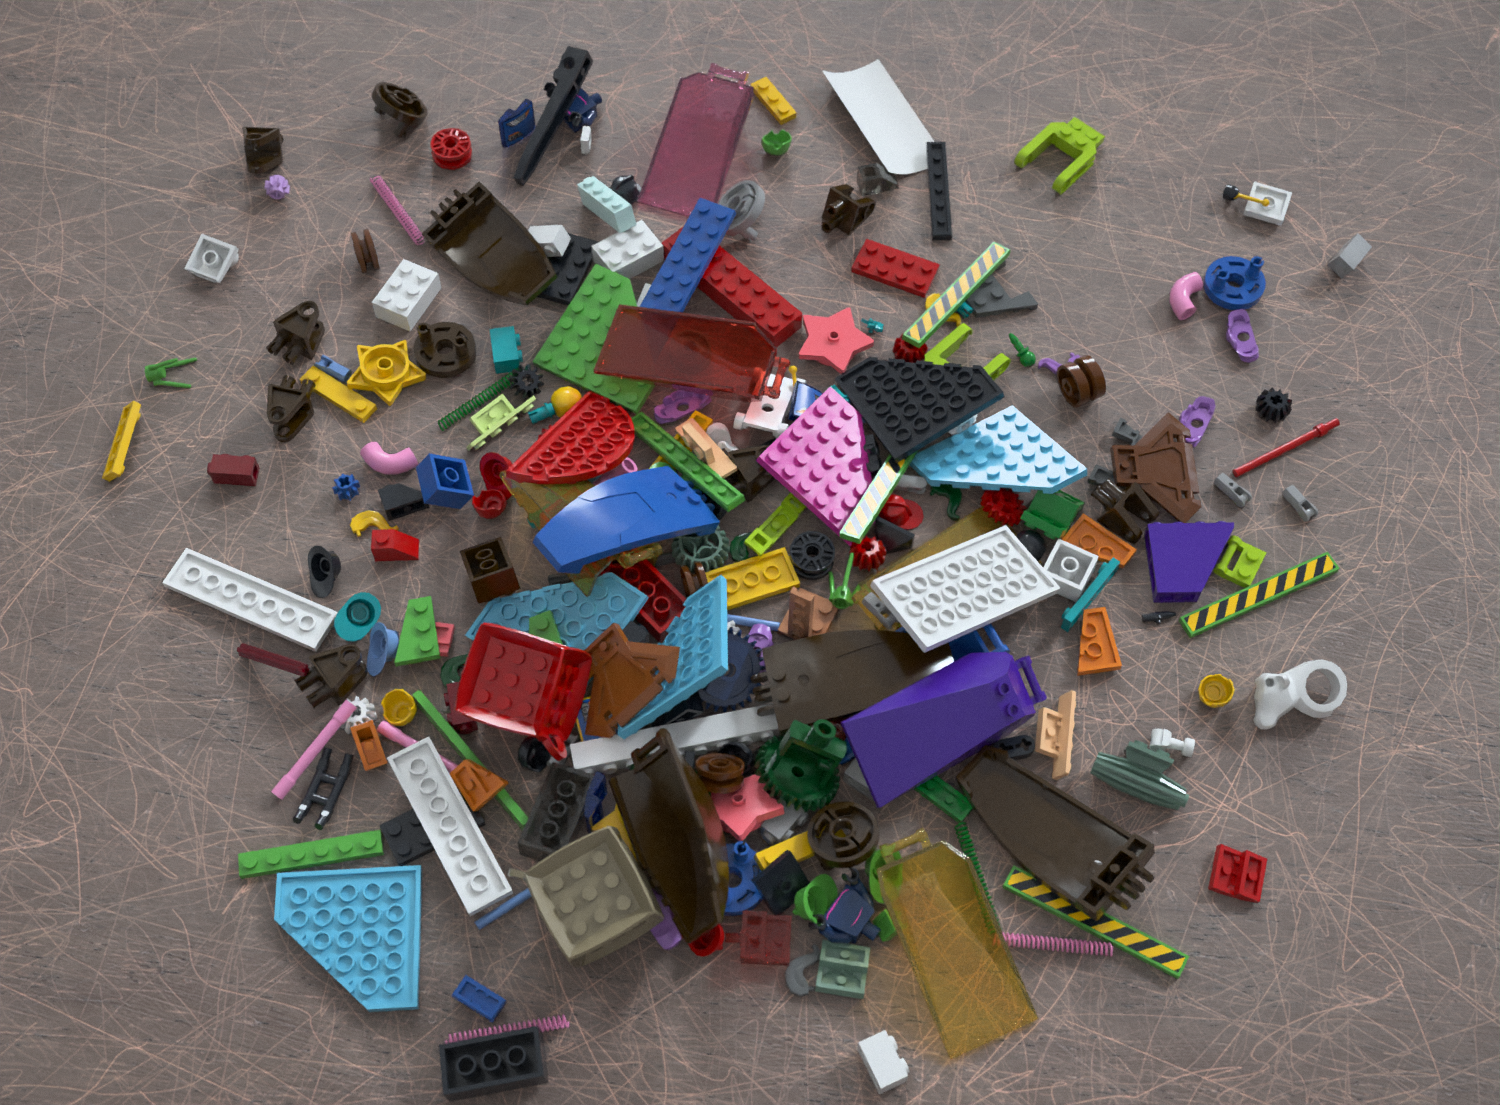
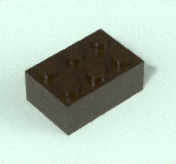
[460,537,521,604]

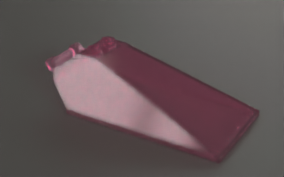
[637,62,753,217]

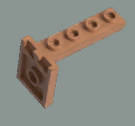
[777,587,839,641]

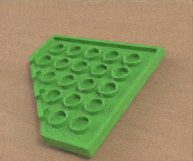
[533,264,658,414]

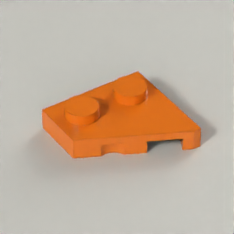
[449,759,509,811]

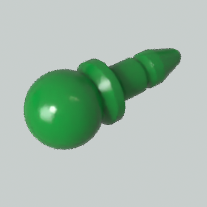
[1009,333,1036,367]

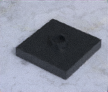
[752,850,810,917]

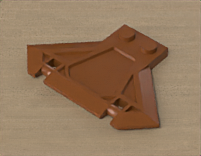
[584,623,680,738]

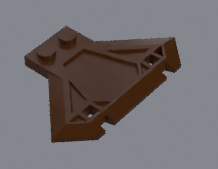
[1110,412,1202,523]

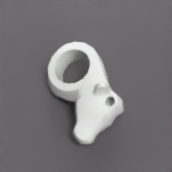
[1253,660,1347,730]

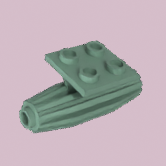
[1090,740,1189,810]

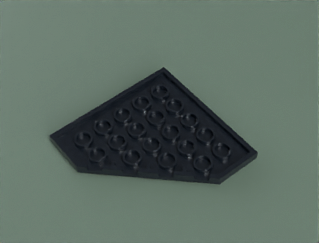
[834,357,1005,463]

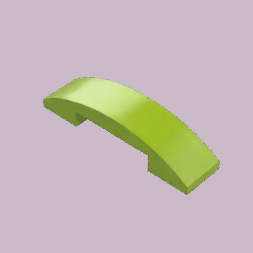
[744,492,807,556]

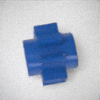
[332,474,360,501]

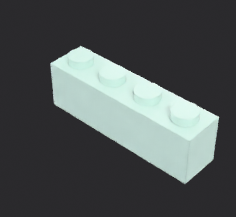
[577,176,637,233]

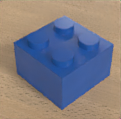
[416,453,474,509]

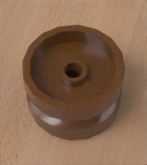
[1056,355,1106,408]

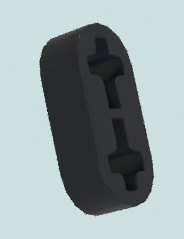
[993,735,1035,761]

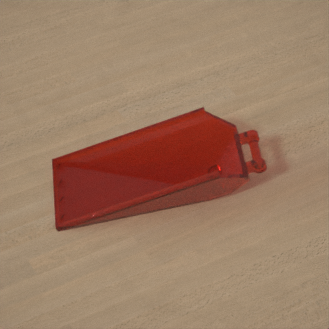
[593,304,790,402]

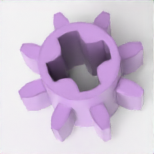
[264,175,290,199]

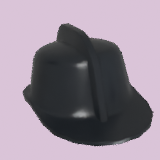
[609,175,642,204]
[307,545,341,598]

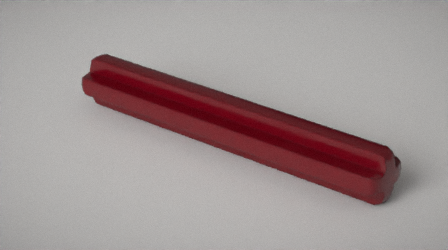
[237,643,310,677]

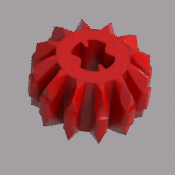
[893,333,928,363]
[849,536,886,572]

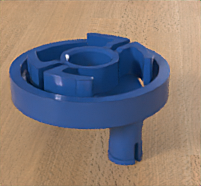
[1203,256,1266,310]
[724,841,763,916]

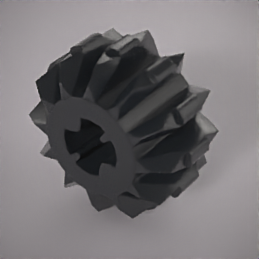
[508,364,544,400]
[1255,387,1292,424]

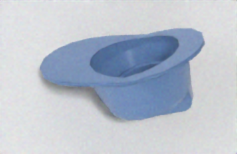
[367,622,399,676]

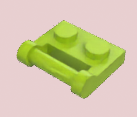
[1213,535,1267,588]

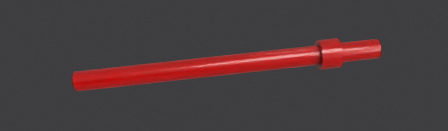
[1232,418,1340,477]

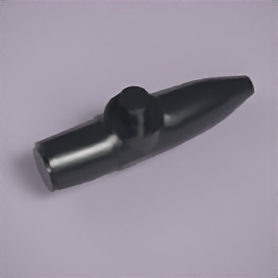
[1142,611,1176,625]

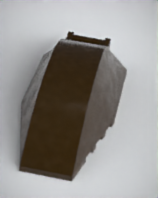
[608,728,729,944]

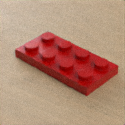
[851,239,940,298]

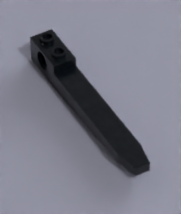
[513,46,593,186]

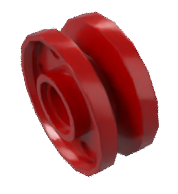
[430,128,472,170]

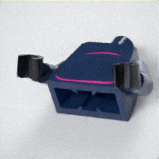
[543,82,602,133]
[808,867,881,944]

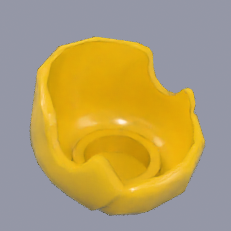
[551,386,582,418]
[1198,674,1235,708]
[381,689,417,726]

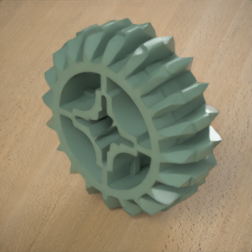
[671,525,730,574]

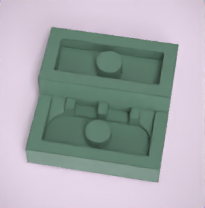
[815,940,870,999]

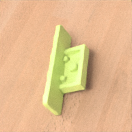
[466,394,536,451]

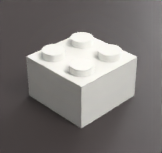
[1043,538,1099,602]

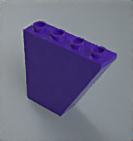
[1144,521,1234,603]

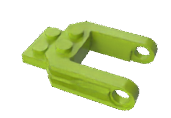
[1014,117,1105,194]
[924,323,1011,380]

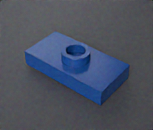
[451,975,507,1023]

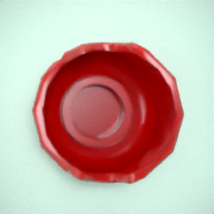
[472,489,507,519]

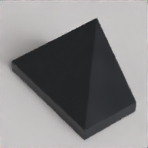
[873,516,915,554]

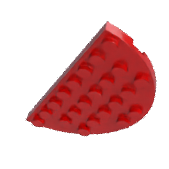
[506,390,635,484]

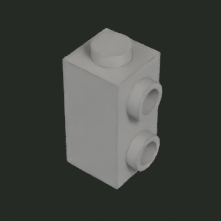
[1328,233,1372,279]
[761,801,809,845]

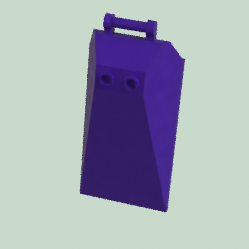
[841,652,1047,808]

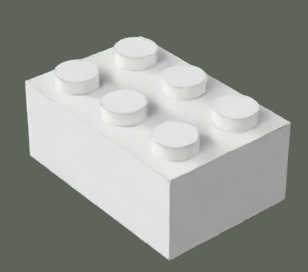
[591,220,664,279]
[372,259,441,331]

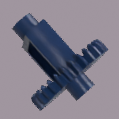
[698,627,766,713]

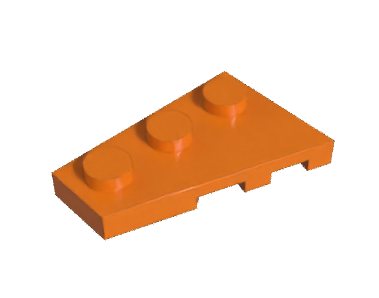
[1061,513,1137,568]

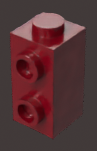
[207,454,260,486]
[444,682,478,735]

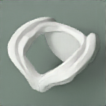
[706,422,738,452]

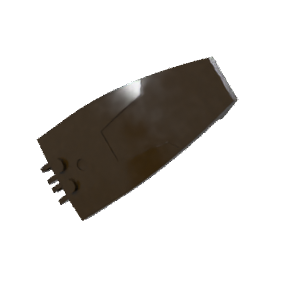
[422,181,558,305]
[750,630,954,737]
[956,745,1155,922]

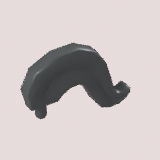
[785,944,820,997]

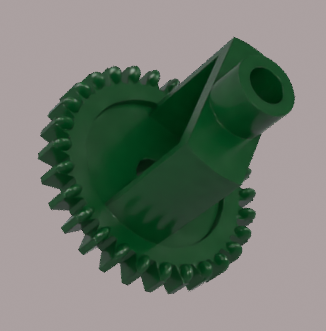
[754,719,847,812]

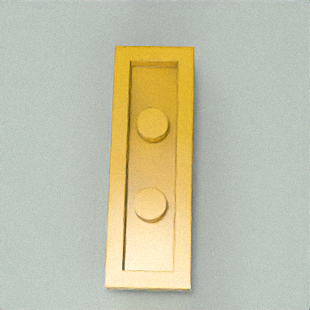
[751,77,797,125]

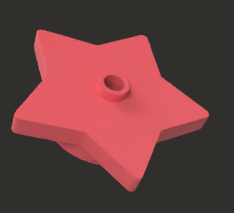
[799,307,874,374]
[711,774,785,841]

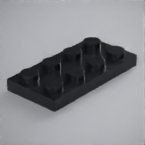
[537,233,599,306]
[379,787,485,866]

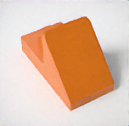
[350,720,387,771]

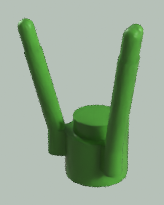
[145,358,197,388]
[829,553,863,609]

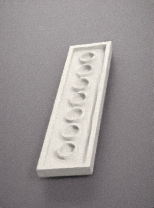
[162,548,338,652]
[387,737,513,916]

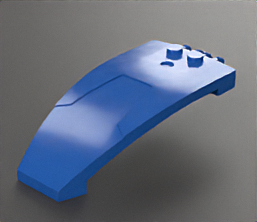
[533,466,720,573]

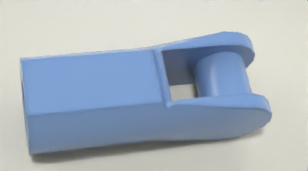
[314,355,352,383]

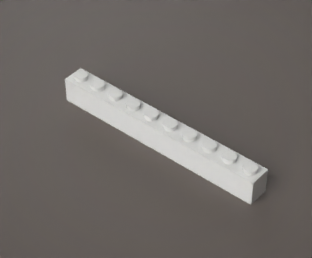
[570,703,781,779]

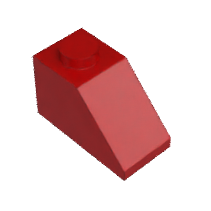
[371,529,420,562]

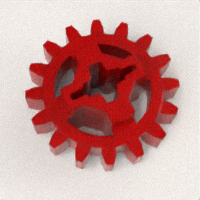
[980,487,1027,527]

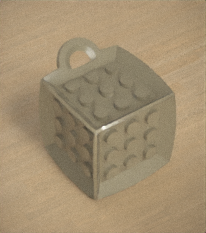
[508,826,665,967]

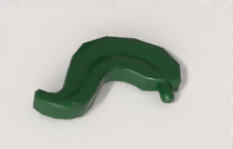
[930,484,962,521]
[730,525,761,562]
[440,647,471,688]

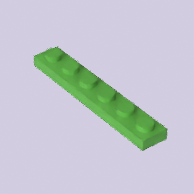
[238,830,384,879]

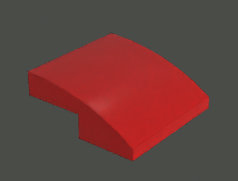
[1208,844,1267,903]

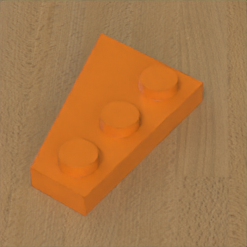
[1077,607,1122,676]

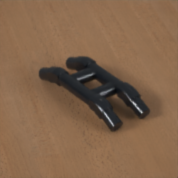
[292,747,354,830]

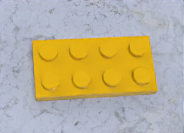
[705,547,800,611]

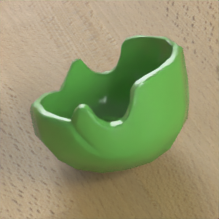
[761,130,792,156]

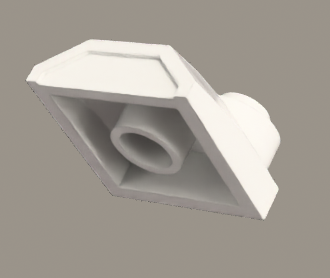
[184,234,239,283]

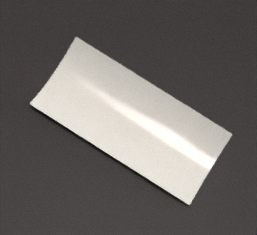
[822,59,934,174]

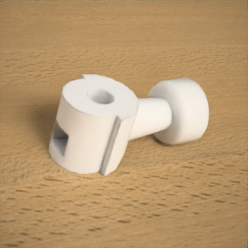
[1149,729,1195,757]

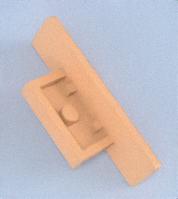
[675,418,737,479]
[1035,690,1076,780]

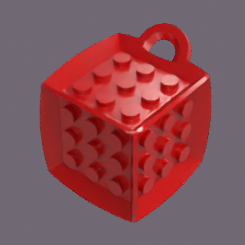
[454,623,592,761]

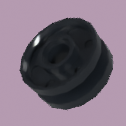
[789,531,835,580]

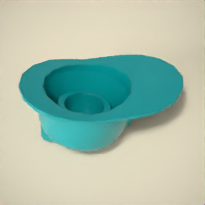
[334,592,381,642]

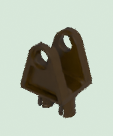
[242,127,284,174]
[821,184,876,235]
[266,301,325,365]
[267,375,316,443]
[724,445,775,503]
[1090,478,1159,544]
[294,644,368,709]

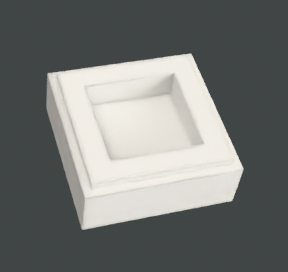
[580,126,592,154]

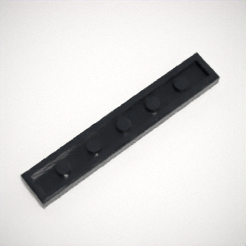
[926,142,952,240]

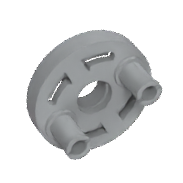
[718,180,765,242]

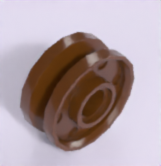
[351,229,380,274]
[680,561,708,598]
[696,753,744,794]

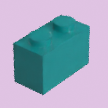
[489,326,523,374]

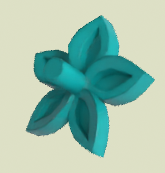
[861,318,884,333]

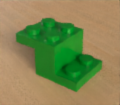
[1020,490,1085,540]

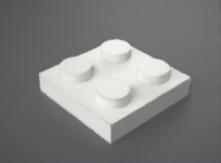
[1243,182,1292,226]

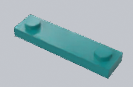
[1061,557,1120,632]

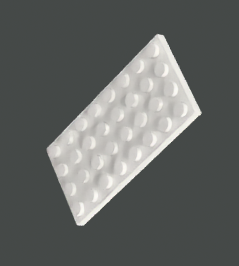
[870,525,1060,653]

